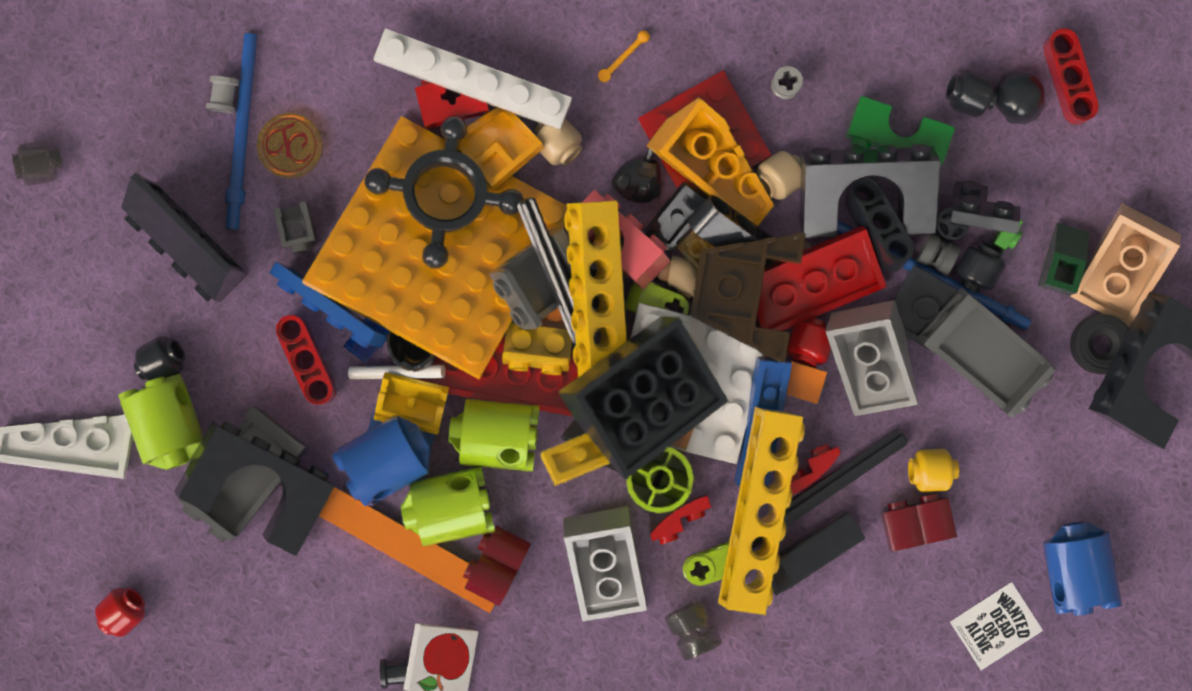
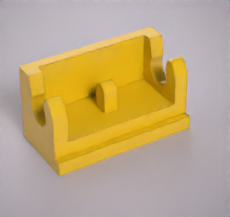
[373,372,449,435]

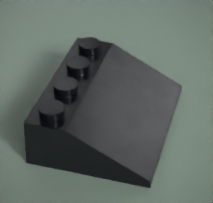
[121,172,248,302]
[558,316,728,479]

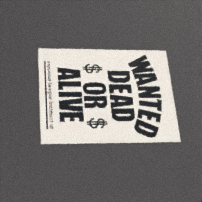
[950,582,1043,670]

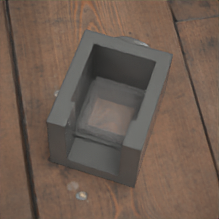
[273,201,318,254]

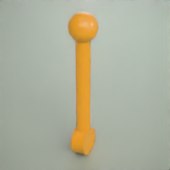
[598,30,650,83]

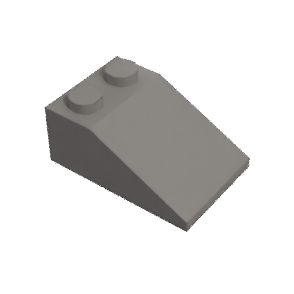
[826,300,919,416]
[563,506,647,622]

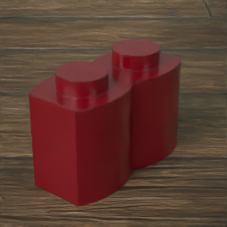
[881,493,957,552]
[463,526,532,607]

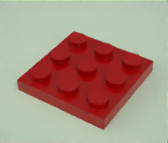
[637,70,772,194]

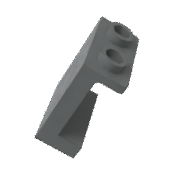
[489,228,592,330]

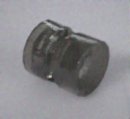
[664,600,723,661]

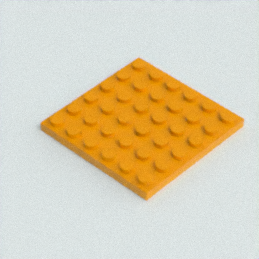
[303,116,567,379]

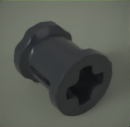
[380,657,409,689]

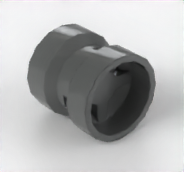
[916,233,961,276]

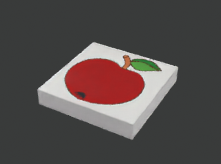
[404,623,478,691]

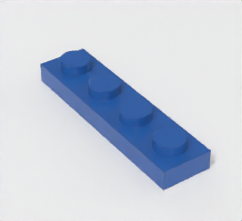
[269,262,387,348]
[734,356,792,486]

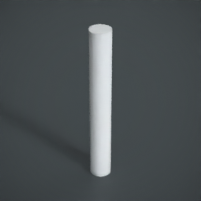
[348,365,445,379]

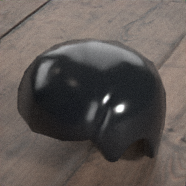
[995,71,1045,124]
[386,331,437,372]

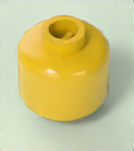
[908,448,959,492]

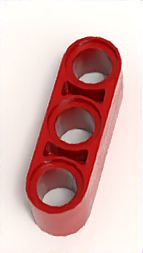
[1043,28,1099,125]
[276,315,337,405]

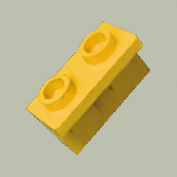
[502,323,572,375]

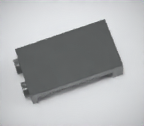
[918,287,1056,418]
[179,406,309,542]

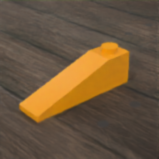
[646,98,774,226]

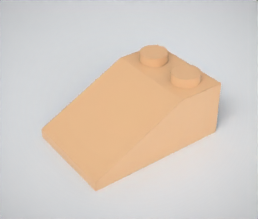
[1070,203,1181,327]

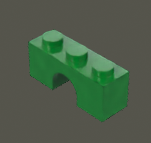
[845,96,955,167]

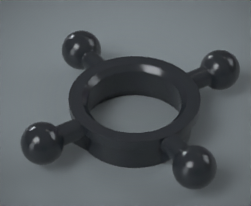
[365,116,524,269]

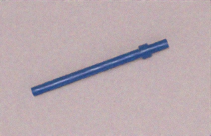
[225,33,257,230]

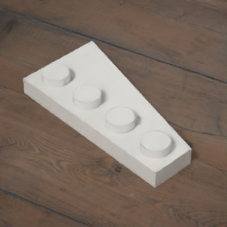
[0,414,133,479]

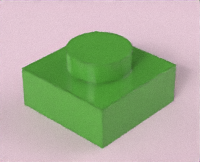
[990,220,1023,252]

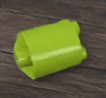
[118,374,204,470]
[449,399,540,472]
[626,447,694,513]
[400,467,495,547]

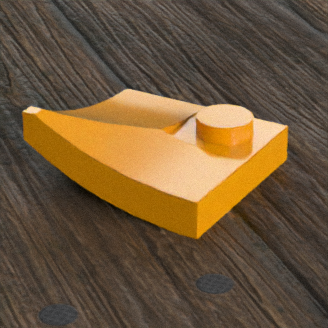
[458,107,545,190]

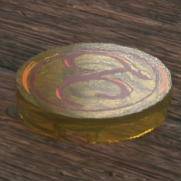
[256,113,323,179]

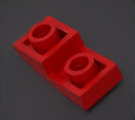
[790,443,841,495]
[650,494,711,545]

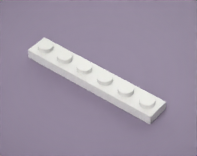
[373,28,572,130]

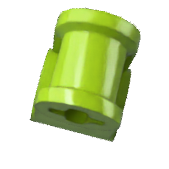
[624,281,689,315]
[682,542,729,586]

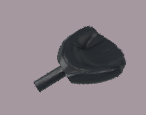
[612,139,661,203]

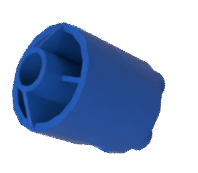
[332,415,431,507]
[1043,521,1122,616]

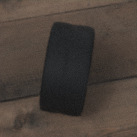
[1070,314,1129,374]

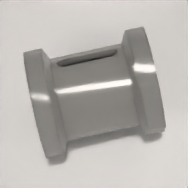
[771,66,803,100]
[206,75,240,114]

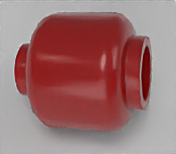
[787,318,831,368]
[95,587,145,637]

